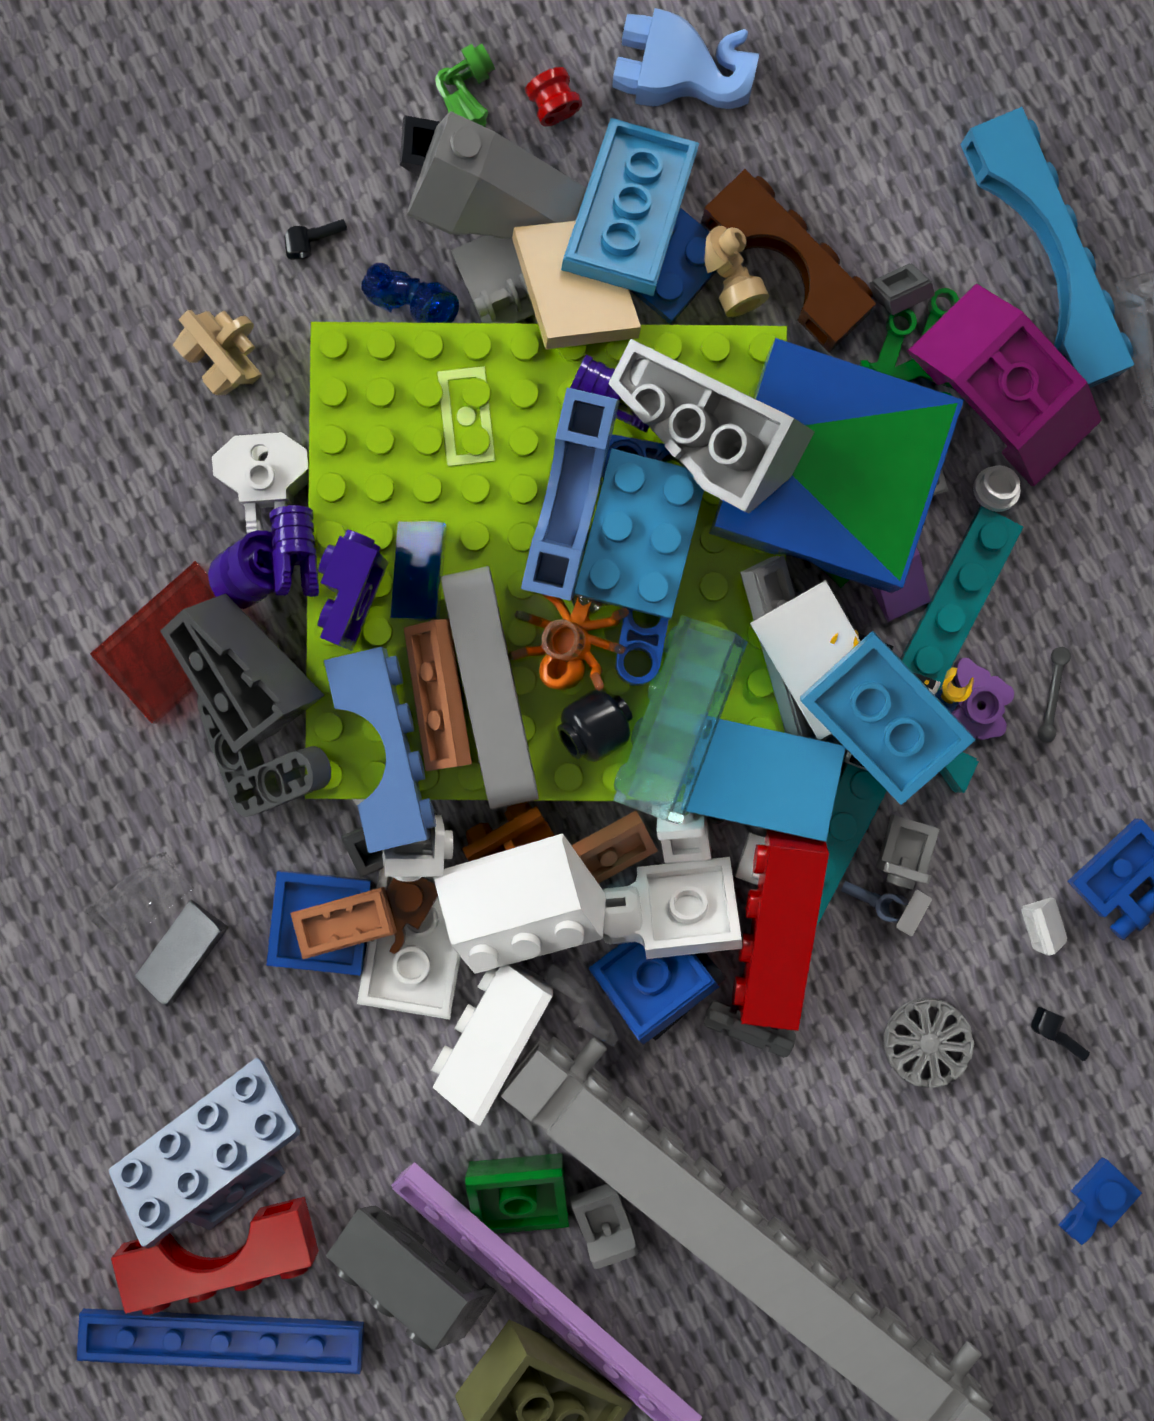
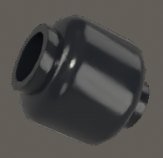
[557,690,633,762]

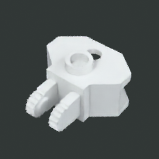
[212,432,309,534]

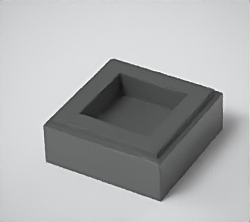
[870,263,935,315]

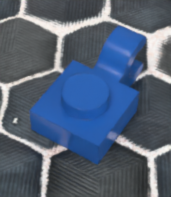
[1058,1157,1142,1245]

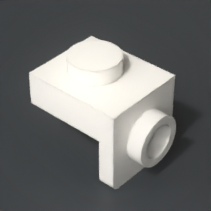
[656,802,712,864]
[382,815,453,882]

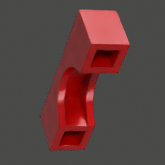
[111,1196,319,1315]

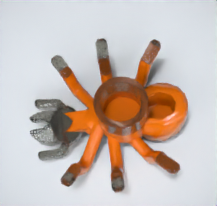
[508,594,629,691]

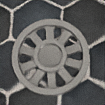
[884,998,974,1088]

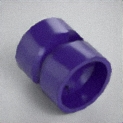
[208,530,294,609]

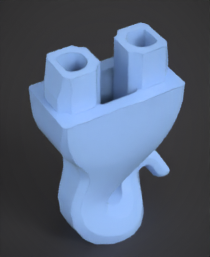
[612,8,759,109]

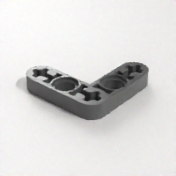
[197,695,331,817]

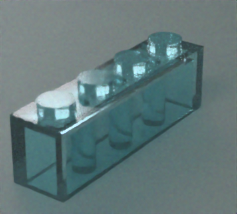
[613,615,748,825]

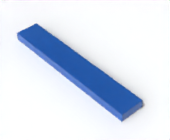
[77,1308,364,1374]

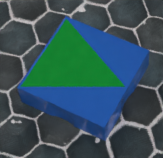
[709,338,964,593]

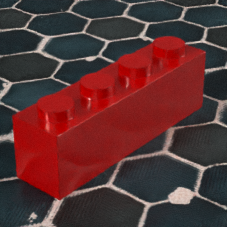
[732,829,829,1031]

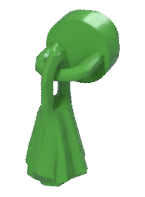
[435,43,495,127]

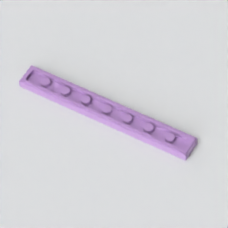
[391,1162,702,1421]

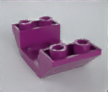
[907,284,1102,486]

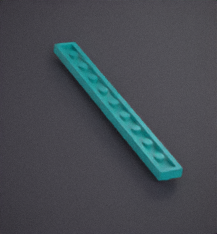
[816,506,1024,927]

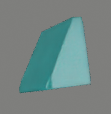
[940,752,979,793]

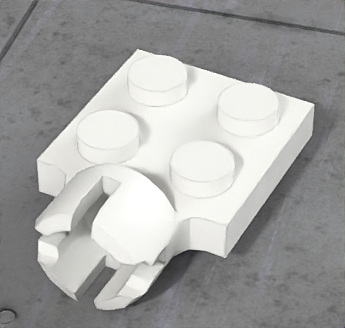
[603,857,742,959]

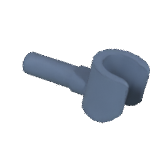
[841,881,909,923]

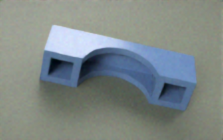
[521,387,619,601]
[324,647,436,853]

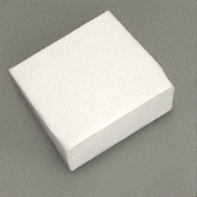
[1021,898,1067,956]

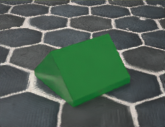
[465,1153,569,1234]

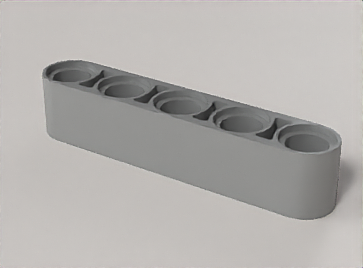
[441,566,539,810]

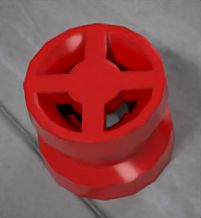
[525,67,582,127]

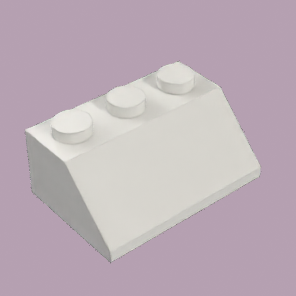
[434,834,606,974]
[431,963,554,1126]

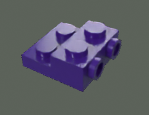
[318,529,389,651]

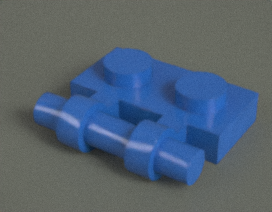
[1067,818,1154,940]

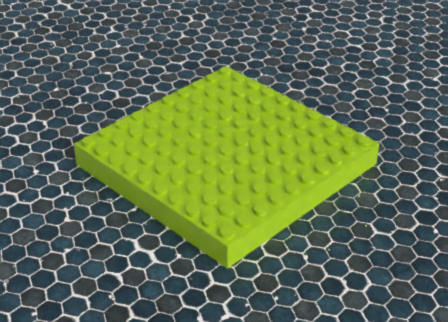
[305,322,787,802]

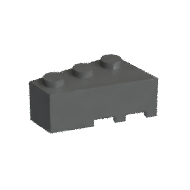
[160,594,325,753]
[326,1205,497,1351]

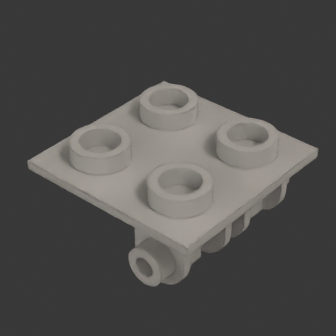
[451,235,535,323]

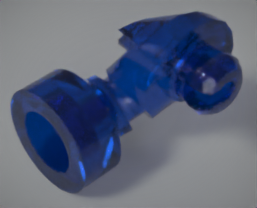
[361,263,459,323]

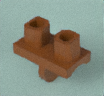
[462,802,555,861]

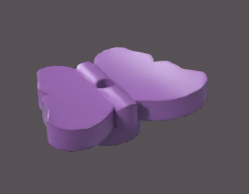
[952,658,1014,740]

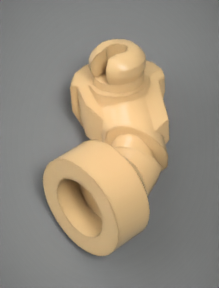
[705,226,769,317]

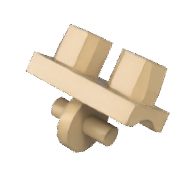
[173,310,262,395]

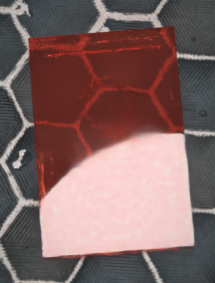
[90,561,216,724]

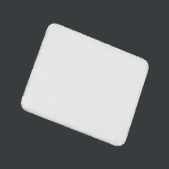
[896,890,932,936]

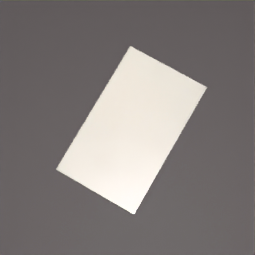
[750,580,861,740]

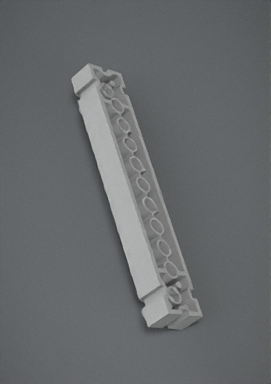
[501,1035,996,1421]

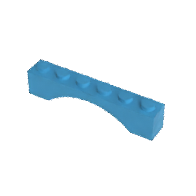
[960,107,1134,388]

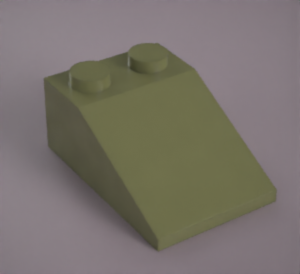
[455,1319,634,1421]

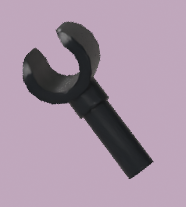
[284,219,347,260]
[1031,1007,1090,1061]

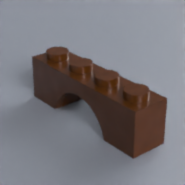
[701,169,876,353]

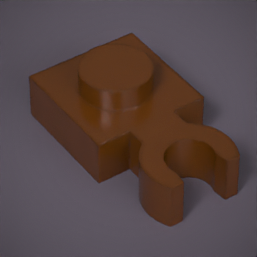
[371,877,438,954]

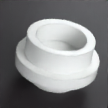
[973,465,1021,512]

